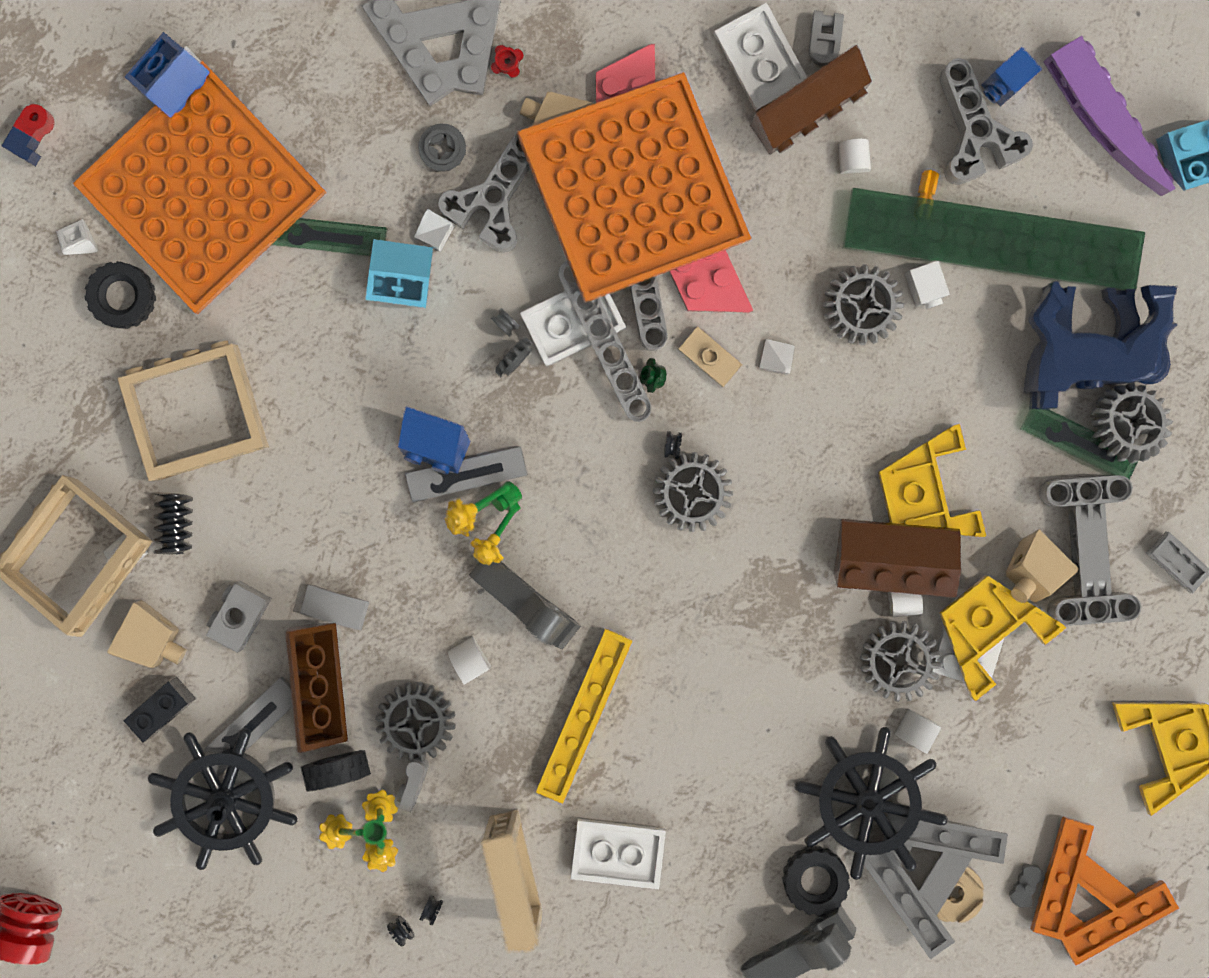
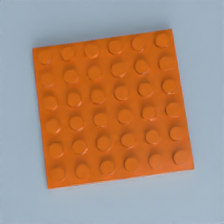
[73,61,327,314]
[517,72,751,303]

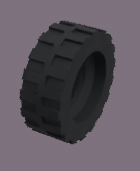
[84,261,156,329]
[301,750,371,791]
[782,846,850,916]

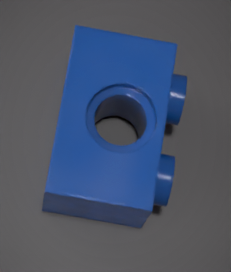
[981,47,1042,107]

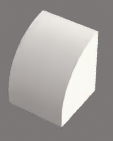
[448,636,491,685]
[895,709,941,754]

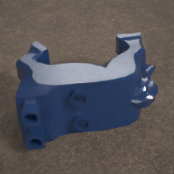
[1024,281,1178,410]

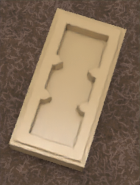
[678,326,743,387]

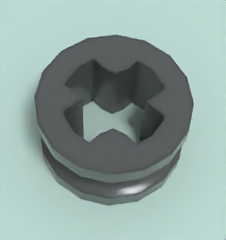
[491,308,520,337]

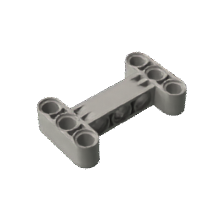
[1039,475,1142,626]

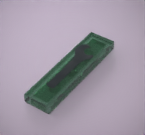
[271,218,388,256]
[1020,409,1139,480]

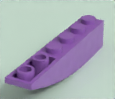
[1043,35,1176,196]

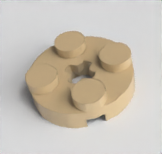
[937,866,984,923]

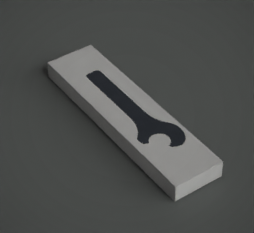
[406,447,528,502]
[203,677,293,777]

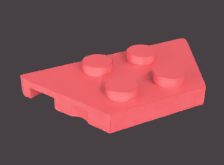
[596,44,655,103]
[669,250,753,313]

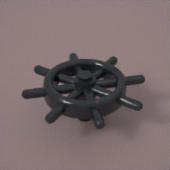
[795,727,948,880]
[148,728,298,870]

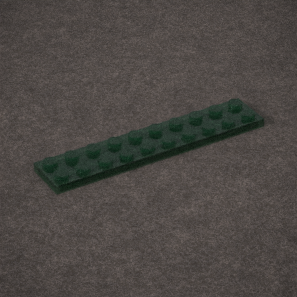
[843,188,1145,291]

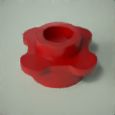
[491,45,524,78]

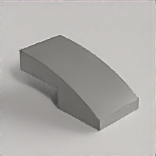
[300,585,369,630]

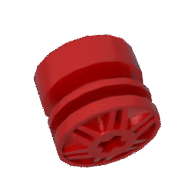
[0,893,62,965]

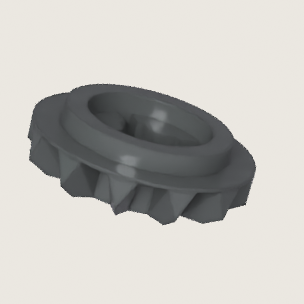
[419,123,466,172]
[495,338,532,378]

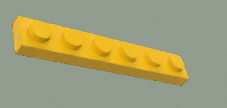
[536,628,633,804]

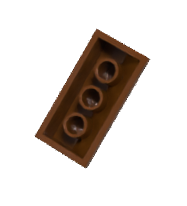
[750,44,872,155]
[834,519,961,598]
[285,623,348,753]

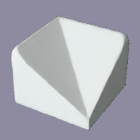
[414,209,455,252]

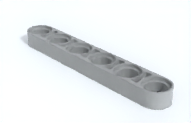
[558,261,652,422]

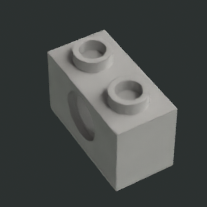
[206,581,272,653]

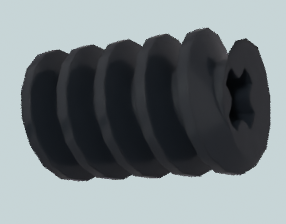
[153,494,193,555]

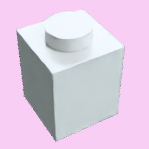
[905,261,950,310]

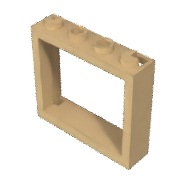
[117,341,269,481]
[0,475,153,637]
[481,809,543,953]

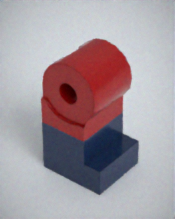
[1,104,55,167]

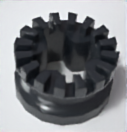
[664,431,682,459]
[419,895,443,926]
[387,916,415,947]

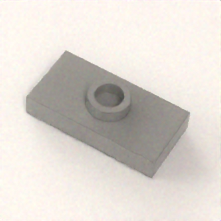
[1146,531,1209,594]

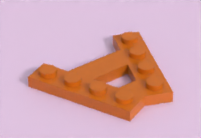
[1030,816,1179,965]

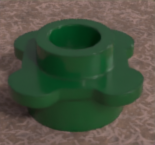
[640,358,667,393]

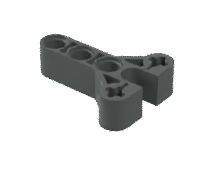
[469,561,581,650]
[740,906,856,978]

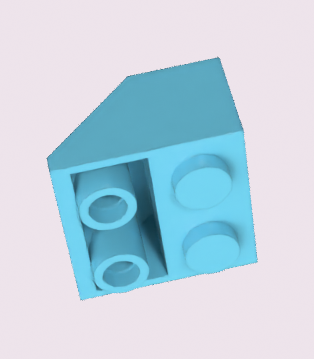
[1156,120,1209,191]
[365,239,433,308]

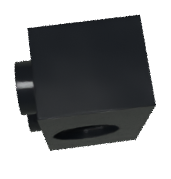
[123,677,196,743]

